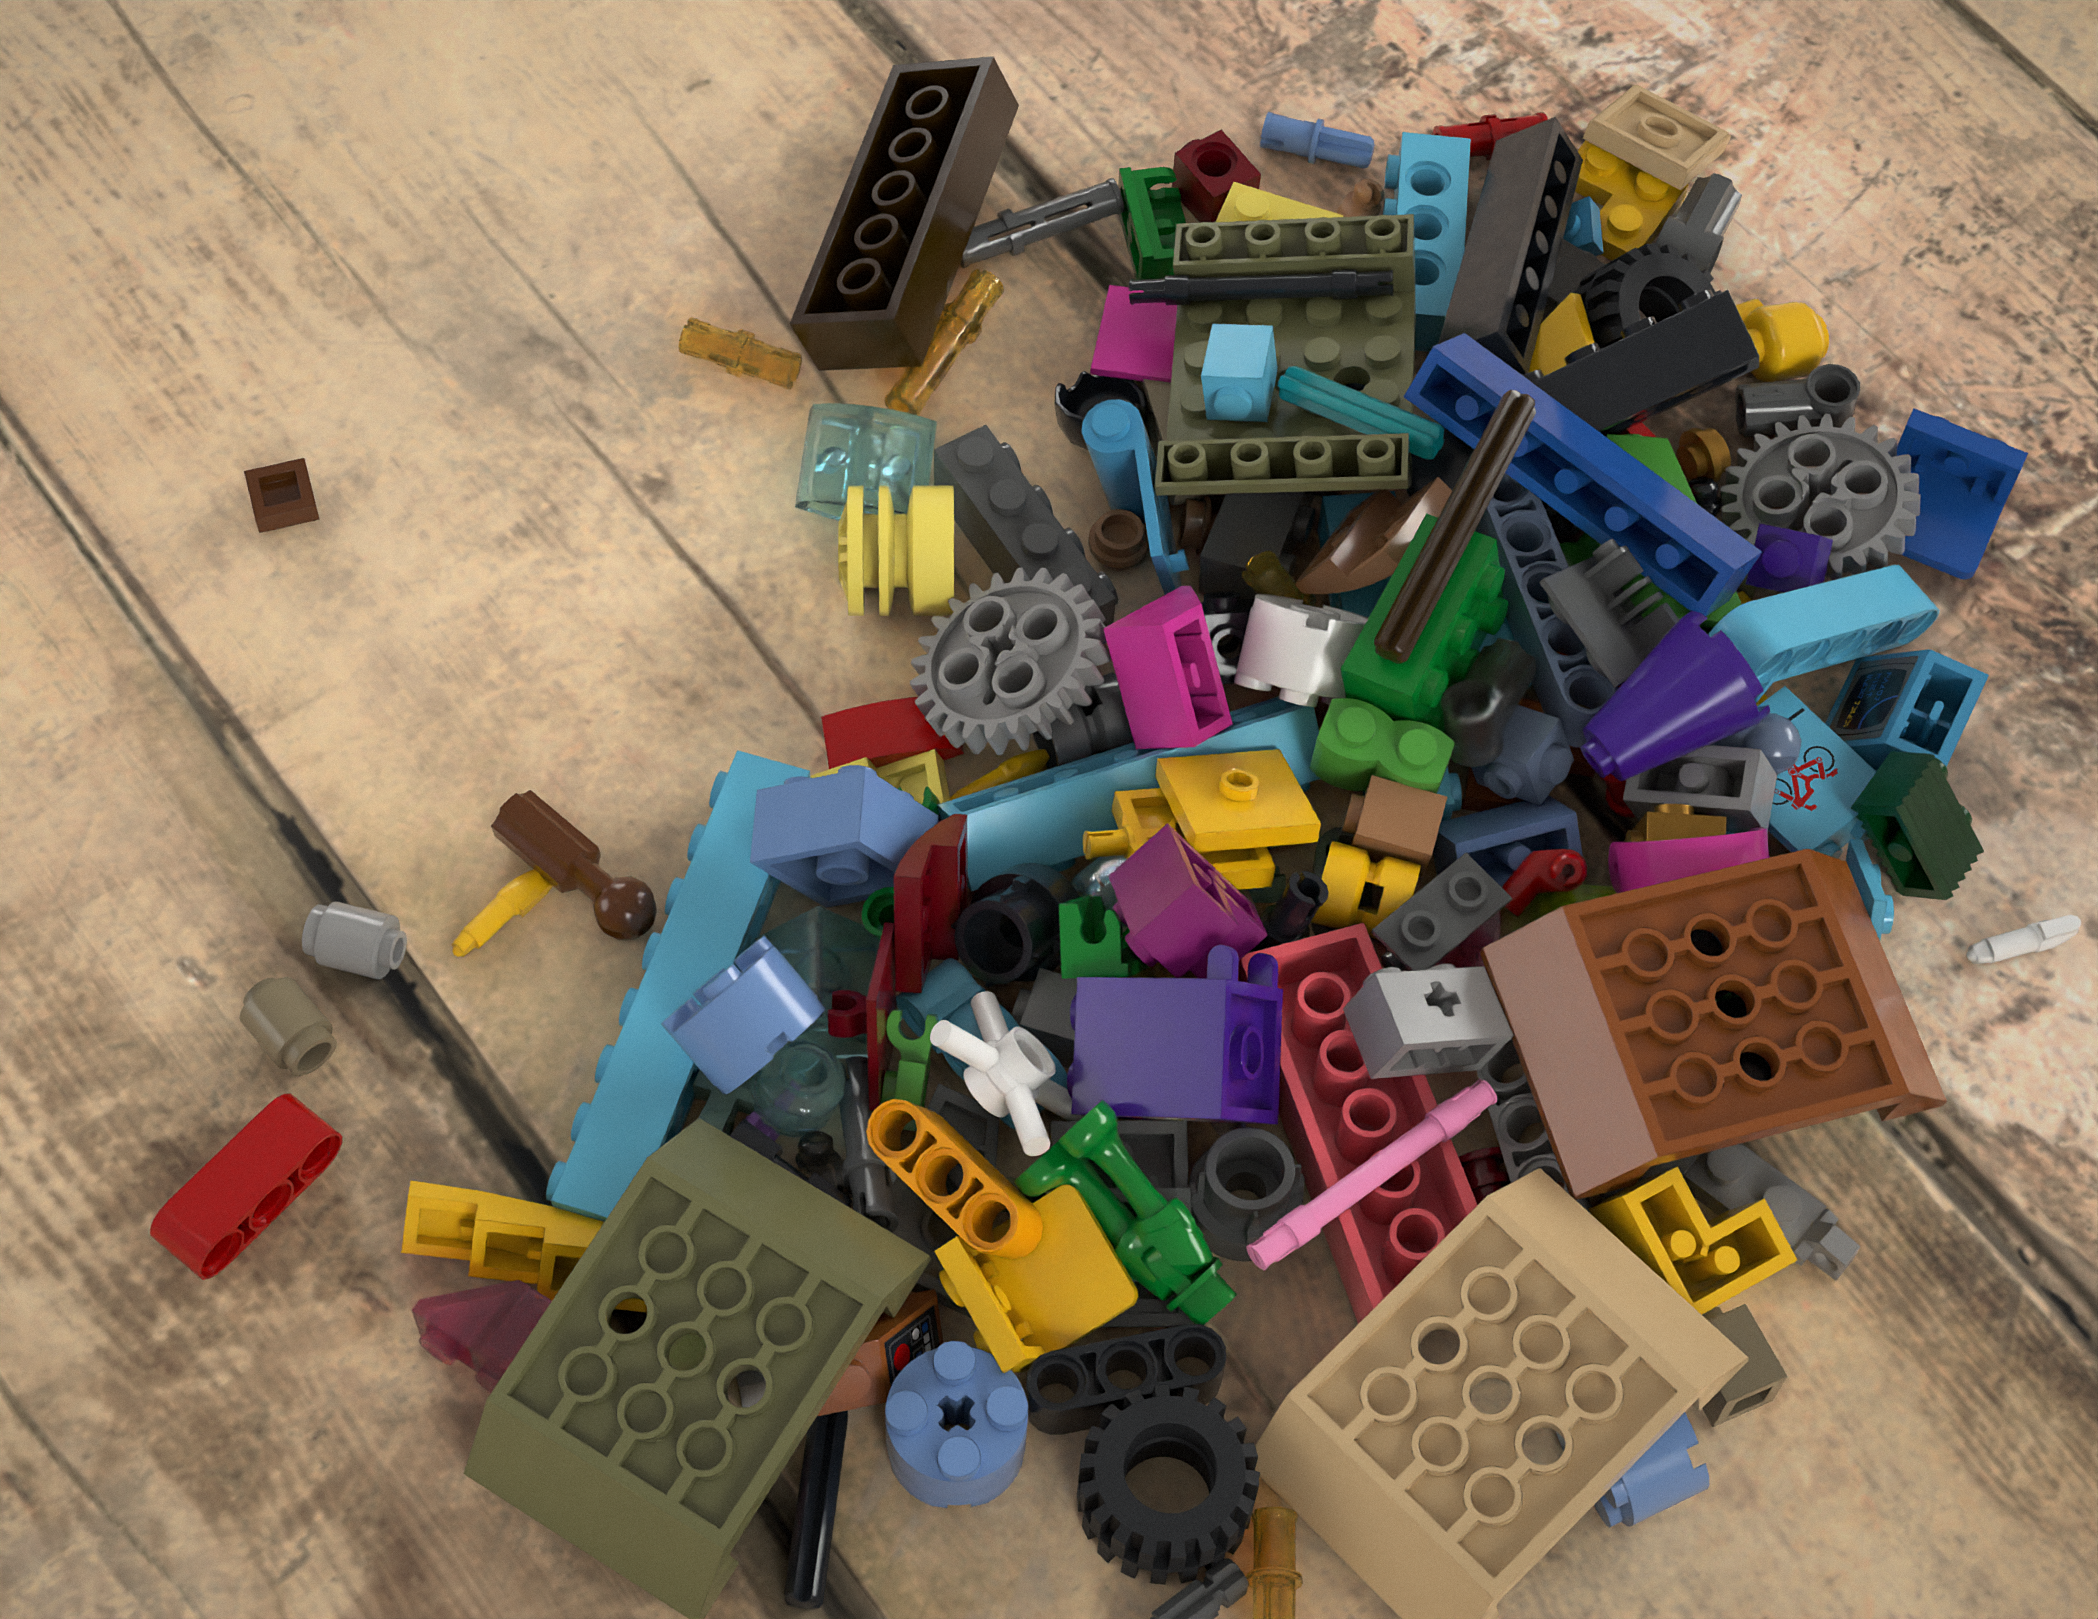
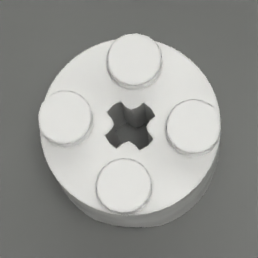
[1234,594,1368,707]

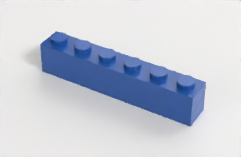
[1404,333,1762,616]

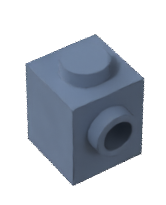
[1462,698,1574,806]

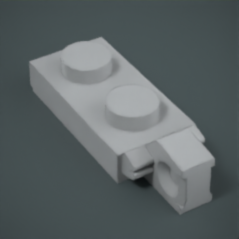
[1684,1143,1860,1281]

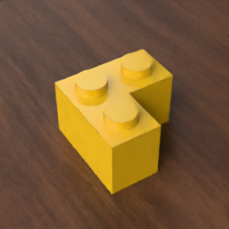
[1589,1166,1797,1315]

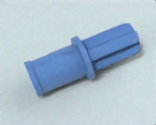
[1260,112,1375,169]

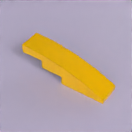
[401,1180,647,1313]

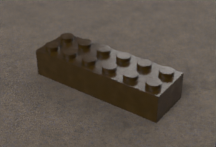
[790,56,1019,371]

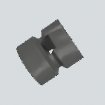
[1032,672,1134,769]

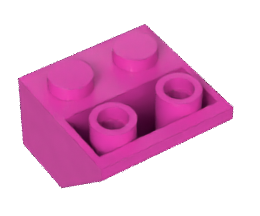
[1103,585,1233,749]

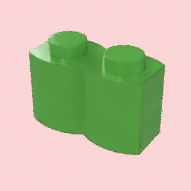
[1310,698,1455,793]

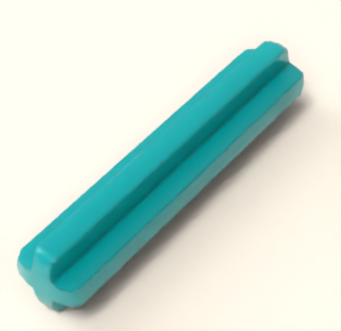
[1277,366,1445,460]

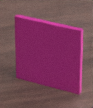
[1090,285,1177,382]

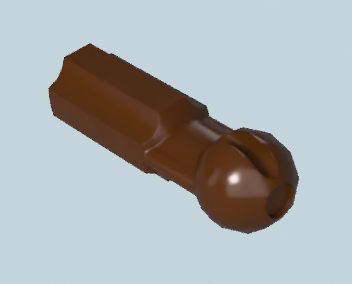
[491,790,657,940]

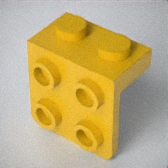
[934,1185,1138,1373]

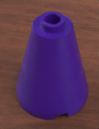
[1580,611,1771,781]

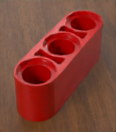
[150,1093,343,1280]

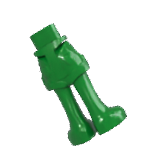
[1014,1100,1237,1325]

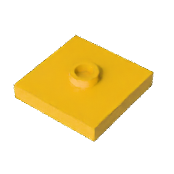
[1155,749,1321,852]

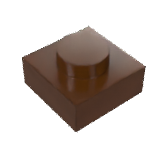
[244,458,320,533]

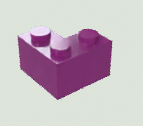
[1109,823,1268,978]

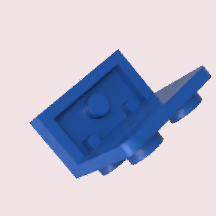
[1897,408,2028,580]

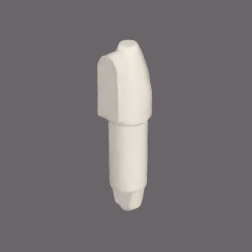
[1966,915,2081,964]

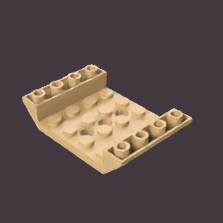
[1255,1168,1748,1619]

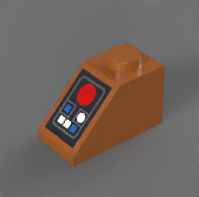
[818,1289,944,1416]

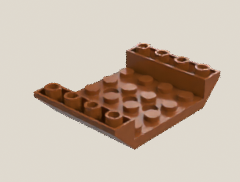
[1480,849,1947,1200]

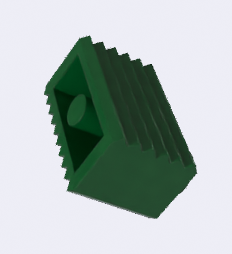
[1851,751,1984,900]

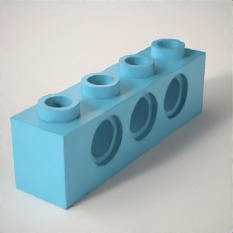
[1383,132,1471,352]

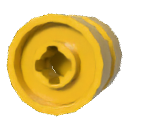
[1311,841,1421,941]

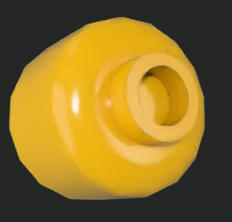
[1744,302,1829,382]

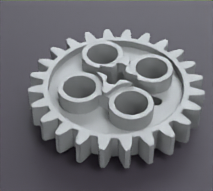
[1720,413,1921,581]
[910,567,1111,755]

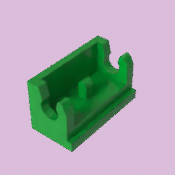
[1118,167,1186,280]
[1059,895,1150,979]

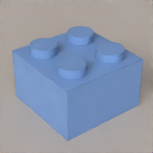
[750,765,938,908]

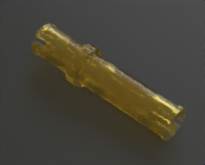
[884,269,1004,421]

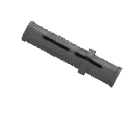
[960,178,1125,268]
[834,1056,899,1233]

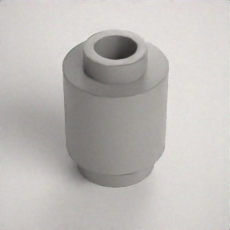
[302,901,407,979]

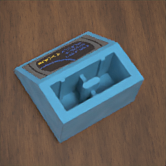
[1825,649,1989,772]

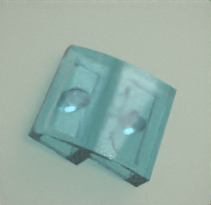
[795,403,937,521]

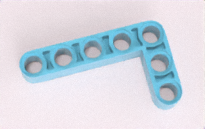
[1708,565,1940,703]

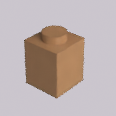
[1342,775,1447,877]

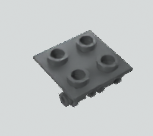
[1539,538,1679,688]

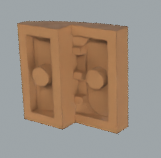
[1294,477,1452,594]

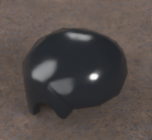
[1054,371,1148,450]

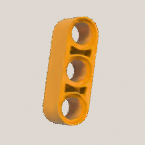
[866,1099,1043,1260]

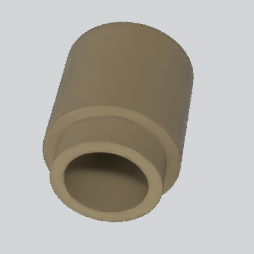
[240,977,337,1076]

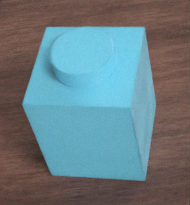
[1201,324,1278,422]

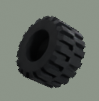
[1573,243,1721,349]
[1077,1385,1260,1585]

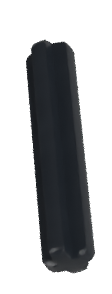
[784,1410,848,1610]

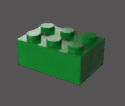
[1340,513,1508,733]

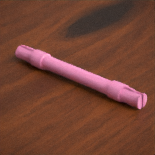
[1246,1078,1497,1271]

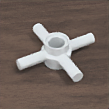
[930,991,1083,1156]

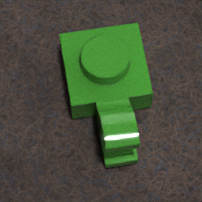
[881,1009,939,1131]

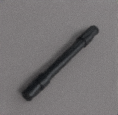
[1129,269,1394,306]

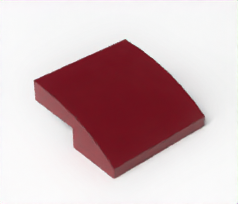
[894,814,968,993]

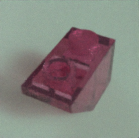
[411,1280,552,1393]

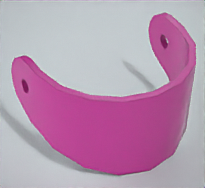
[1608,827,1769,893]

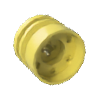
[838,486,954,616]

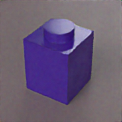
[1746,523,1833,593]

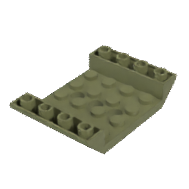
[1155,214,1416,496]
[464,1118,931,1619]

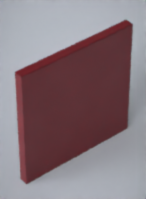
[827,922,897,1111]

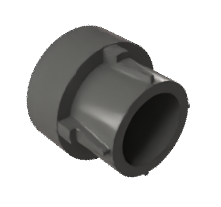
[1188,1123,1305,1262]

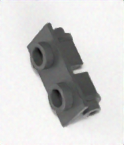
[1371,853,1512,972]

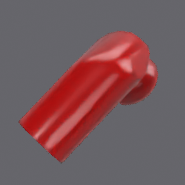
[1502,849,1587,917]

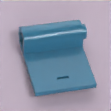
[1082,399,1189,595]

